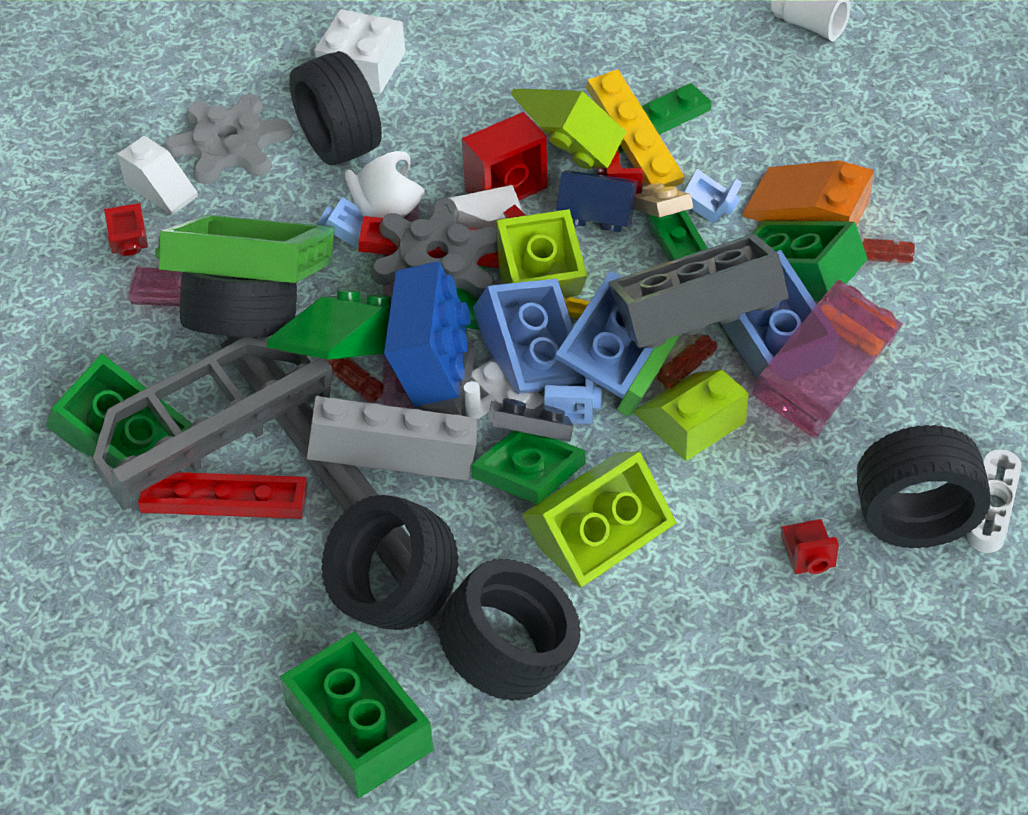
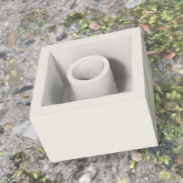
[314,9,405,94]

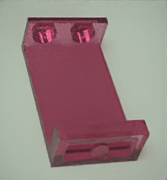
[751,279,903,439]

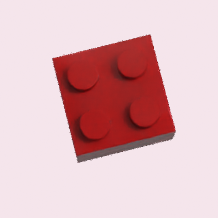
[461,112,548,201]

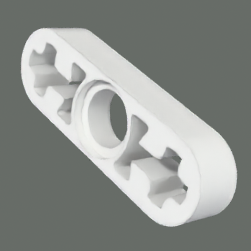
[967,450,1021,553]

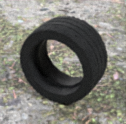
[289,51,382,166]
[179,272,297,337]
[857,425,991,548]
[321,495,459,630]
[438,559,581,701]

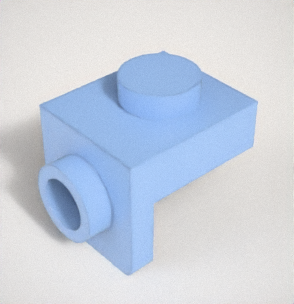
[683,169,742,223]

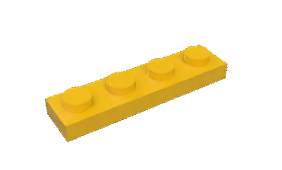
[586,69,685,187]

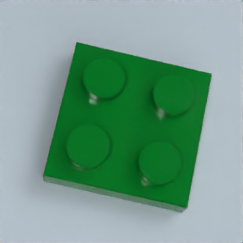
[471,430,586,505]

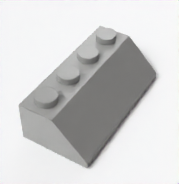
[307,396,477,481]

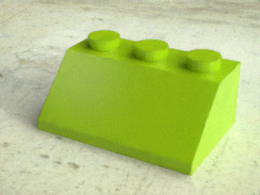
[521,451,677,588]

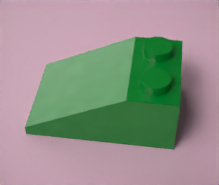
[750,221,868,303]
[267,289,391,360]
[45,353,192,468]

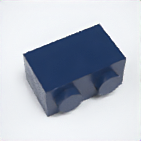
[556,170,638,232]

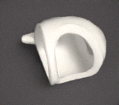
[345,151,425,218]

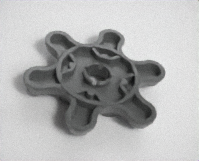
[370,198,498,298]

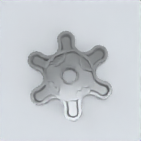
[164,94,293,184]

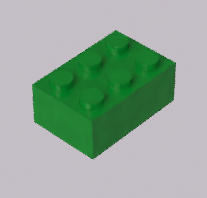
[280,631,434,799]

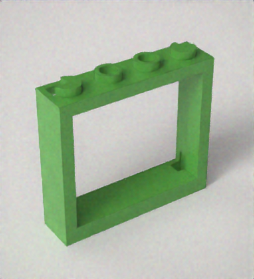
[155,214,335,283]

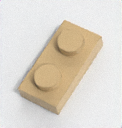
[634,183,693,217]

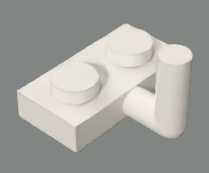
[464,358,545,420]

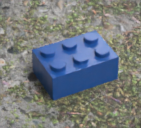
[384,261,471,407]

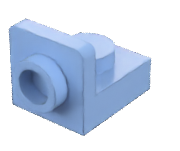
[317,197,363,250]
[544,377,602,424]

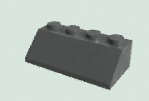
[608,234,789,348]

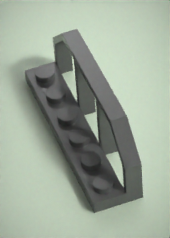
[93,337,332,511]

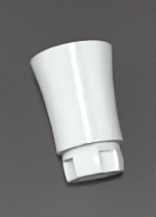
[771,0,851,42]

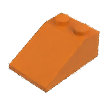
[742,160,874,226]

